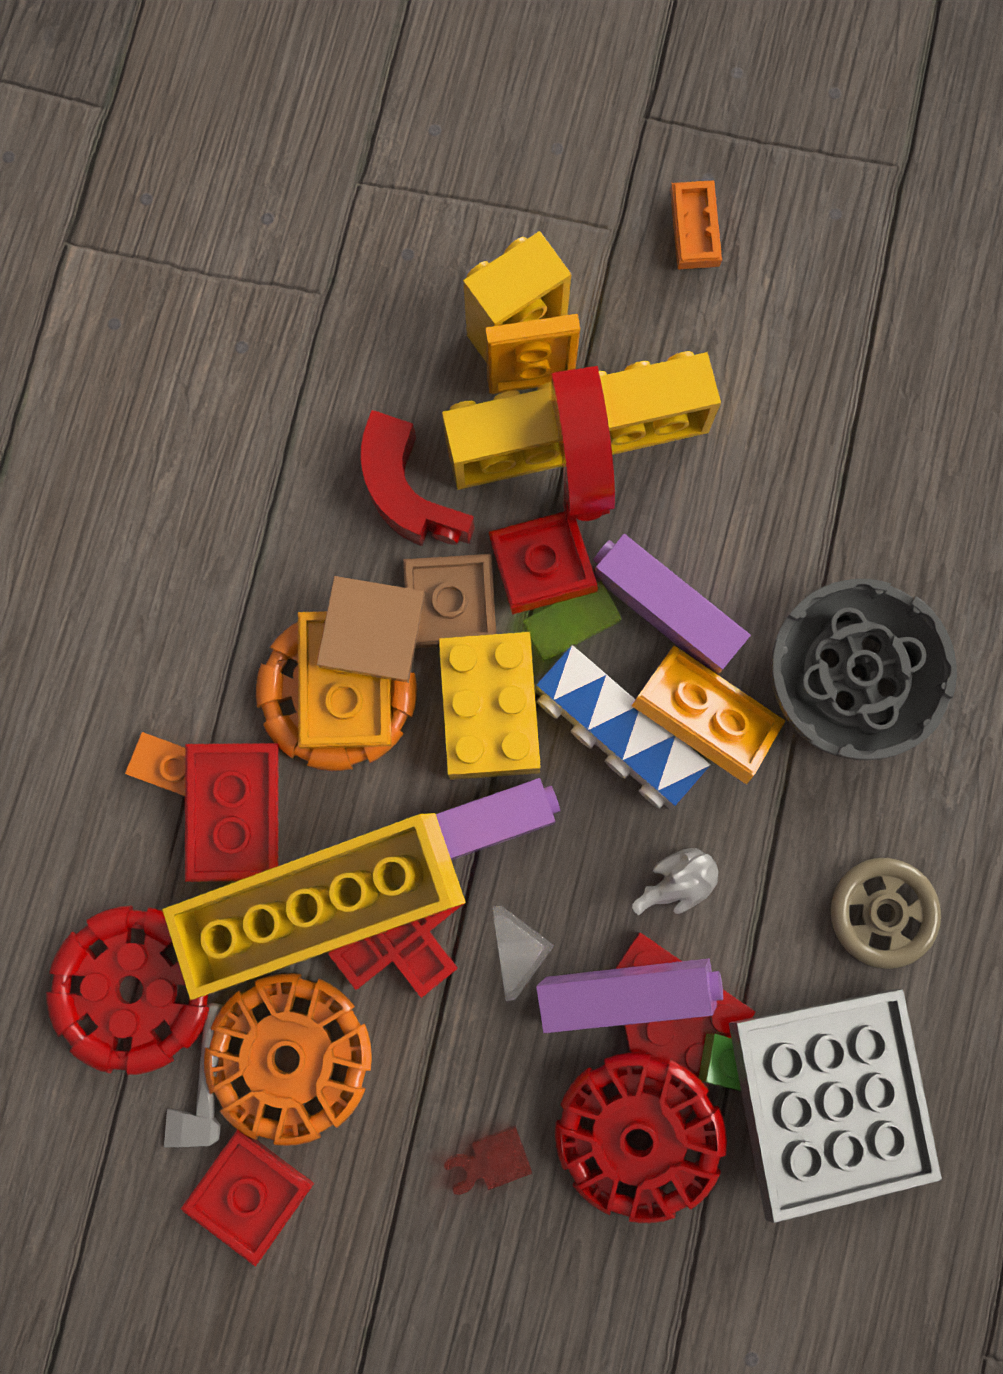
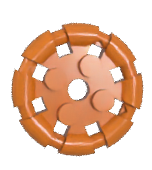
[256,622,417,771]
[204,973,372,1146]

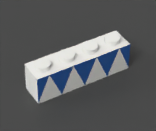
[535,645,711,809]

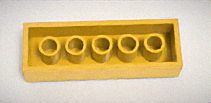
[442,351,721,490]
[162,813,466,1000]

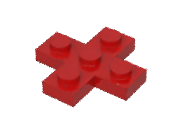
[328,903,465,998]

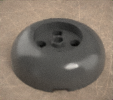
[771,579,957,761]

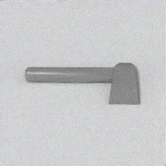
[164,1003,223,1147]

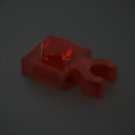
[444,1125,532,1195]

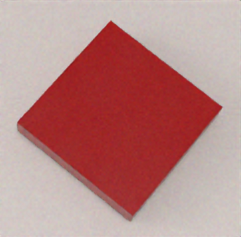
[488,511,598,615]
[181,1130,314,1267]

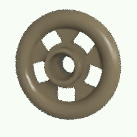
[831,858,941,969]

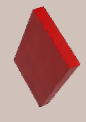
[185,743,279,882]

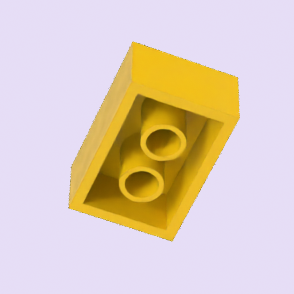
[463,231,571,363]
[439,632,540,780]

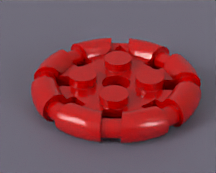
[46,905,210,1075]
[555,1052,727,1223]

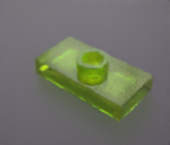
[523,581,622,662]

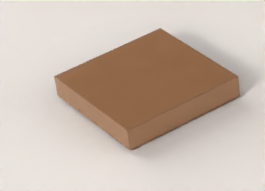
[403,554,496,648]
[317,576,425,683]

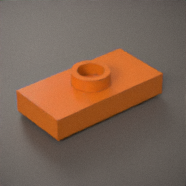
[670,180,722,269]
[125,732,185,796]

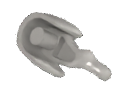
[632,848,719,915]

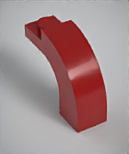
[551,366,615,521]
[361,410,475,546]

